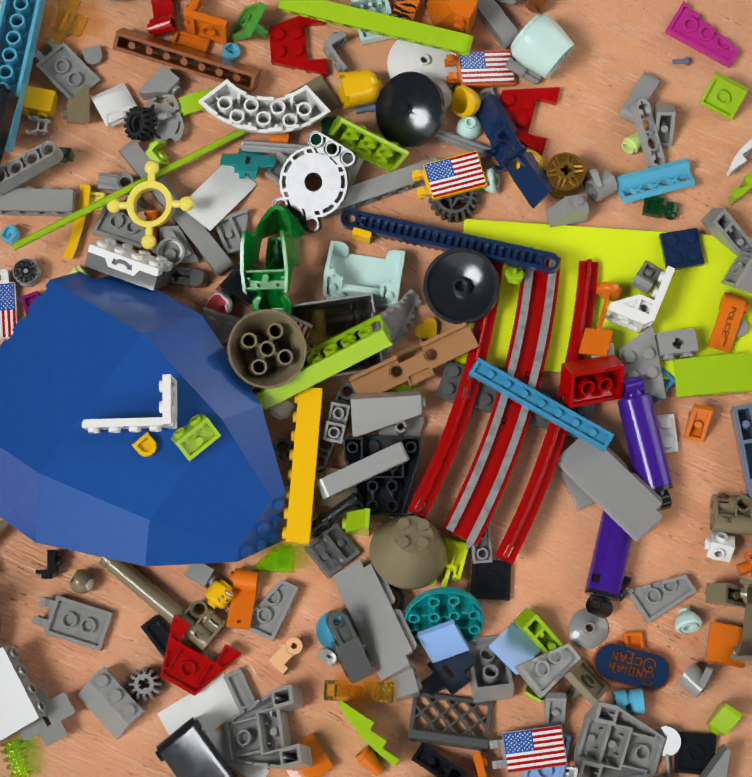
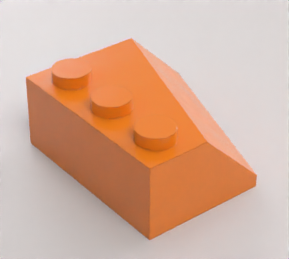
[425,0,479,35]

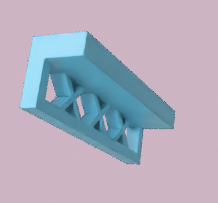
[615,158,695,204]

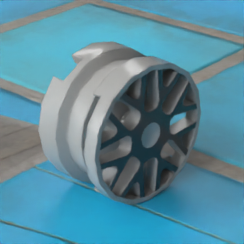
[13,258,42,287]

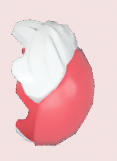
[206,292,233,315]

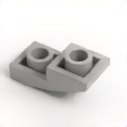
[323,401,351,444]

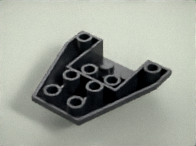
[343,435,422,515]

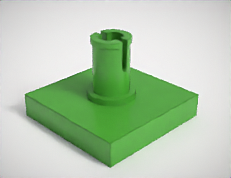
[229,2,268,41]

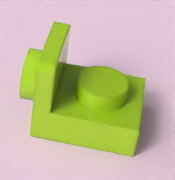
[145,140,171,169]

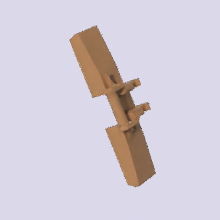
[349,322,479,394]

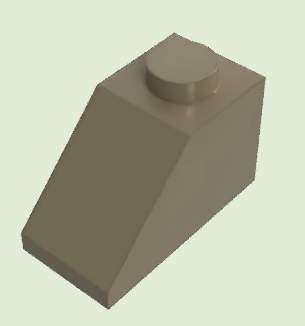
[63,84,90,124]
[705,583,746,608]

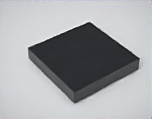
[470,560,511,601]
[673,732,716,775]

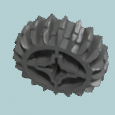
[428,191,479,223]

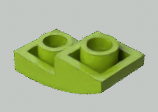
[177,88,214,117]
[728,171,752,205]

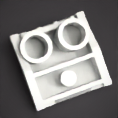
[90,83,137,129]

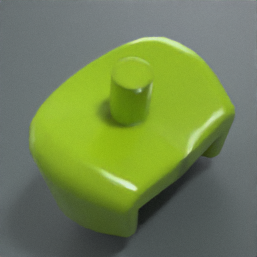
[504,267,525,284]

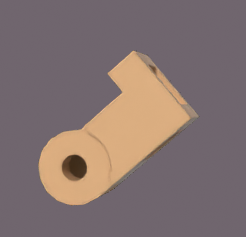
[268,637,303,675]

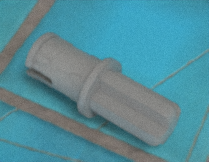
[505,57,541,84]

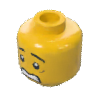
[205,579,234,609]

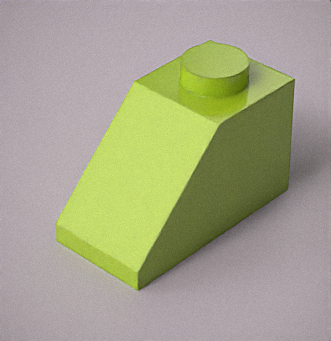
[706,703,743,737]

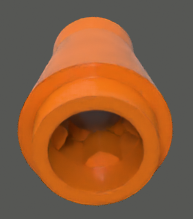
[355,746,385,776]

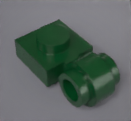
[642,196,679,220]

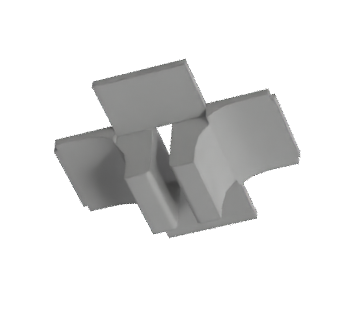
[19,687,75,747]

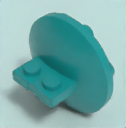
[404,587,484,646]

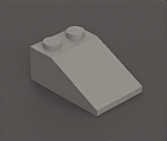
[465,635,514,703]

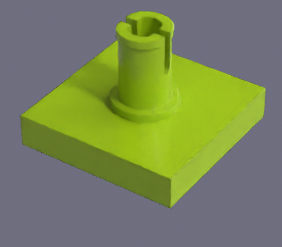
[699,71,749,120]

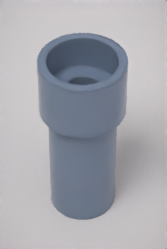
[355,103,376,114]

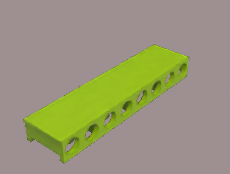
[247,314,393,411]

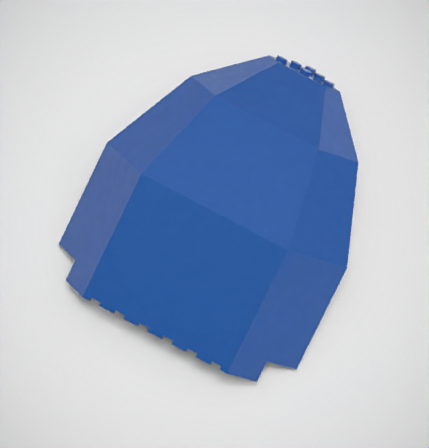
[0,272,286,566]

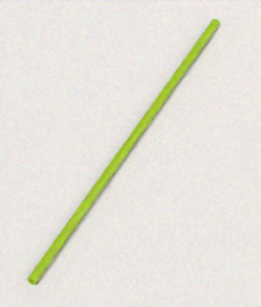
[11,130,249,251]

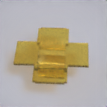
[41,0,89,45]

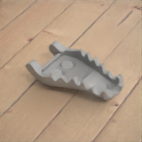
[371,289,423,356]

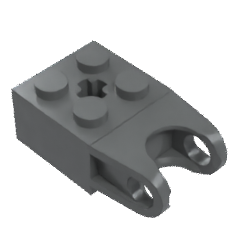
[325,610,375,683]

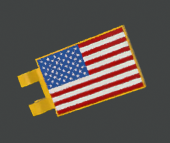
[411,150,487,201]

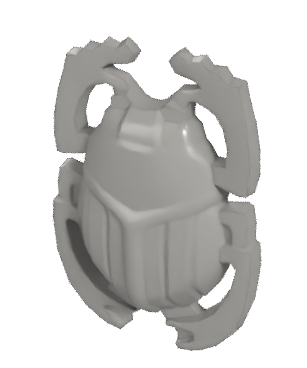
[146,94,185,142]

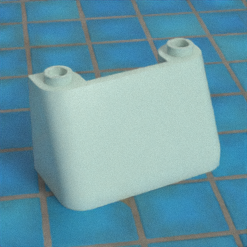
[323,241,406,308]

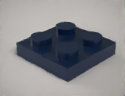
[659,228,704,270]

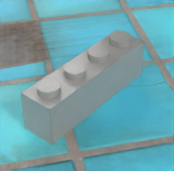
[0,186,76,217]

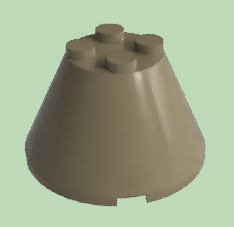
[227,309,307,389]
[369,515,448,590]

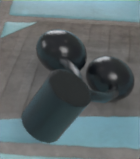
[619,576,631,601]

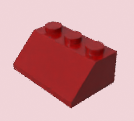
[560,354,625,408]

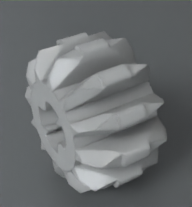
[128,667,162,702]

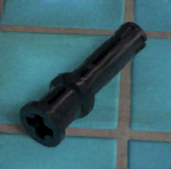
[311,492,361,538]

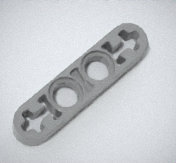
[631,98,665,168]

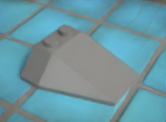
[574,701,665,777]

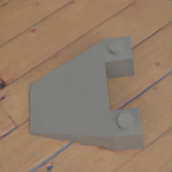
[223,684,313,771]

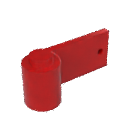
[147,0,177,37]

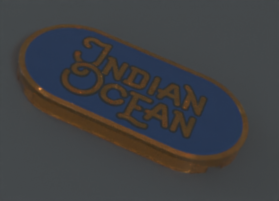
[592,642,671,692]

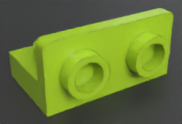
[171,413,221,462]

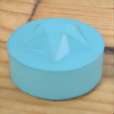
[222,42,241,61]
[1,225,20,245]

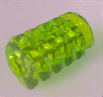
[0,739,34,777]

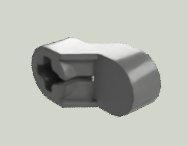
[169,267,209,288]

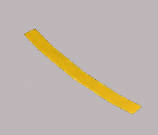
[62,185,91,259]

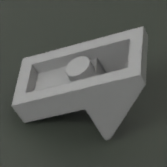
[631,260,661,294]
[544,692,567,727]

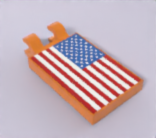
[444,49,515,88]

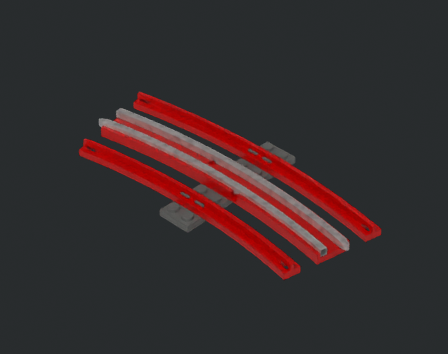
[407,247,598,565]

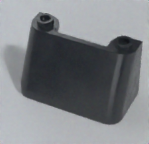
[155,717,239,777]

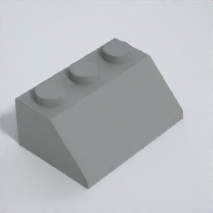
[77,667,147,739]

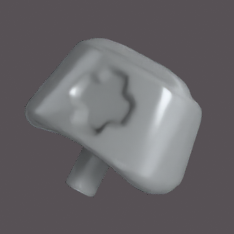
[318,647,338,667]

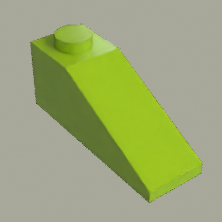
[342,508,371,536]
[513,608,563,654]

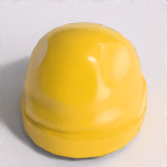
[451,86,481,118]

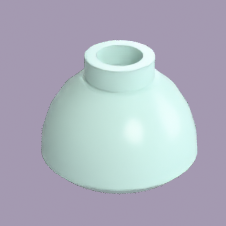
[456,116,482,140]
[483,167,500,193]
[675,608,702,634]

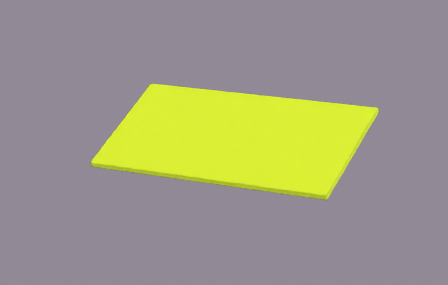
[455,219,752,379]

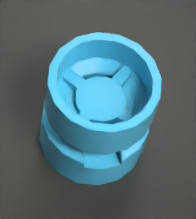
[612,688,645,715]

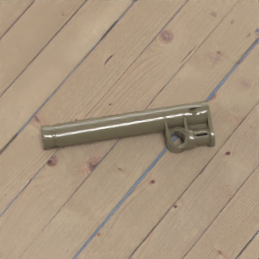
[710,494,752,536]
[99,557,227,651]

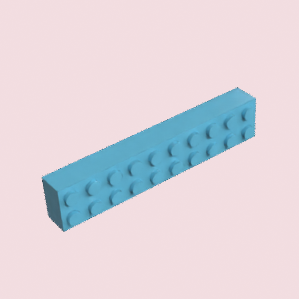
[0,0,46,152]

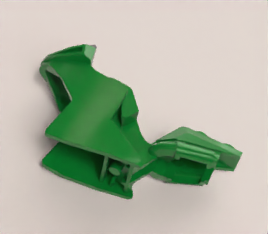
[240,205,305,315]

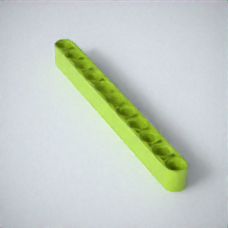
[277,0,474,56]

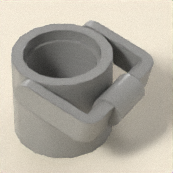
[583,168,618,202]
[677,663,713,698]

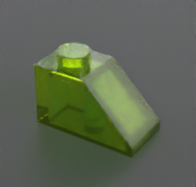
[254,544,296,573]

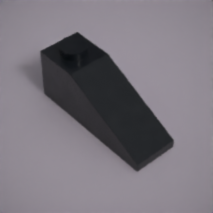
[411,743,473,777]

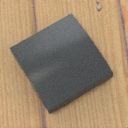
[304,522,361,579]

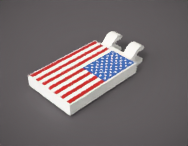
[0,269,18,340]

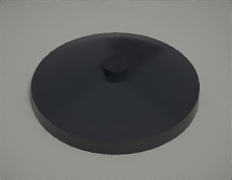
[376,72,445,147]
[423,248,500,325]

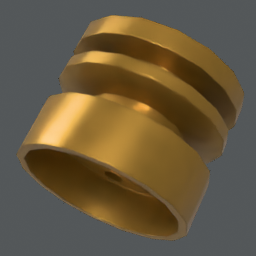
[545,152,586,200]

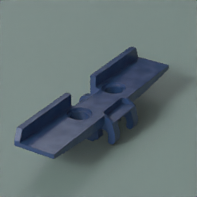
[475,93,554,208]

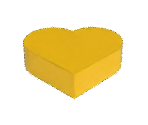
[415,318,437,340]

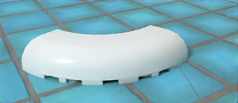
[198,79,331,135]

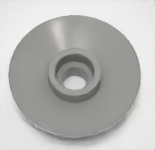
[568,609,608,648]

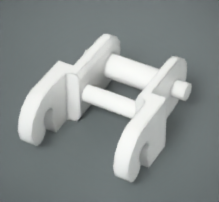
[25,115,51,136]

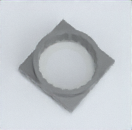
[151,231,191,269]

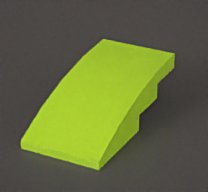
[673,353,752,399]
[339,700,399,766]

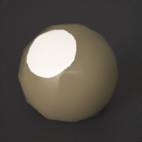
[70,569,94,594]

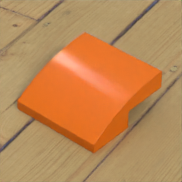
[705,621,744,669]
[285,733,334,777]

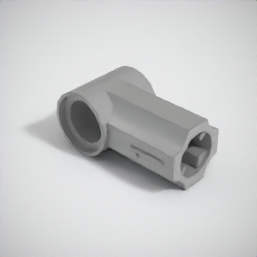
[97,173,135,195]

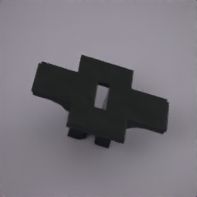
[421,651,477,697]

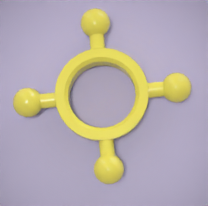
[107,160,194,249]

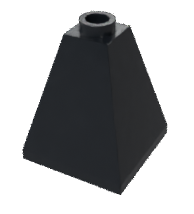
[216,263,258,308]

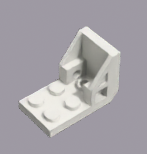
[604,266,675,333]

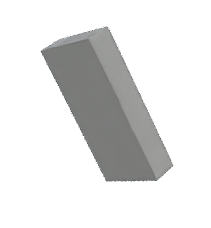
[223,667,256,712]

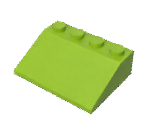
[328,115,409,173]

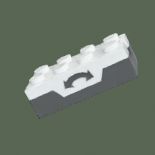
[85,237,173,291]

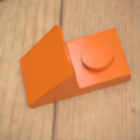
[684,403,713,442]

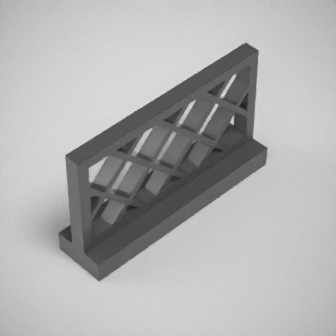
[407,692,493,752]

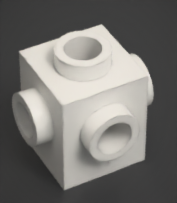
[704,531,735,563]

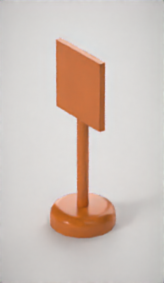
[579,282,623,357]

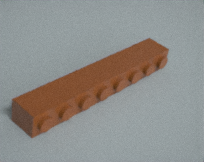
[113,28,262,92]

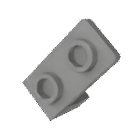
[323,30,348,73]

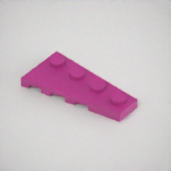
[665,1,739,68]

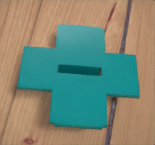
[220,148,276,179]

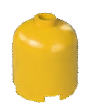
[337,69,382,109]

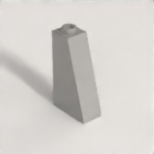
[350,390,425,437]

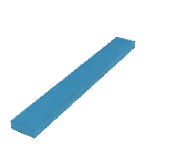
[468,357,615,452]

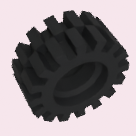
[124,106,158,141]

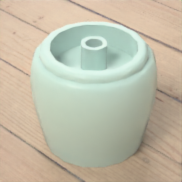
[510,14,575,79]

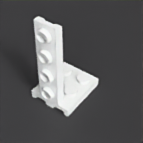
[82,374,177,434]

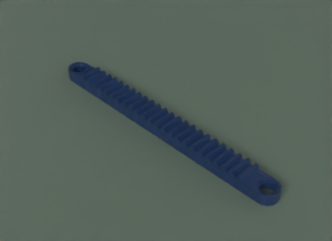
[341,209,560,274]

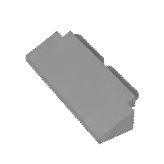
[556,438,663,542]
[332,559,417,682]

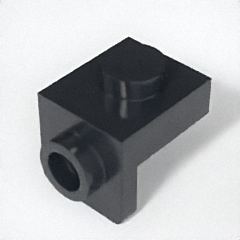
[36,550,62,579]

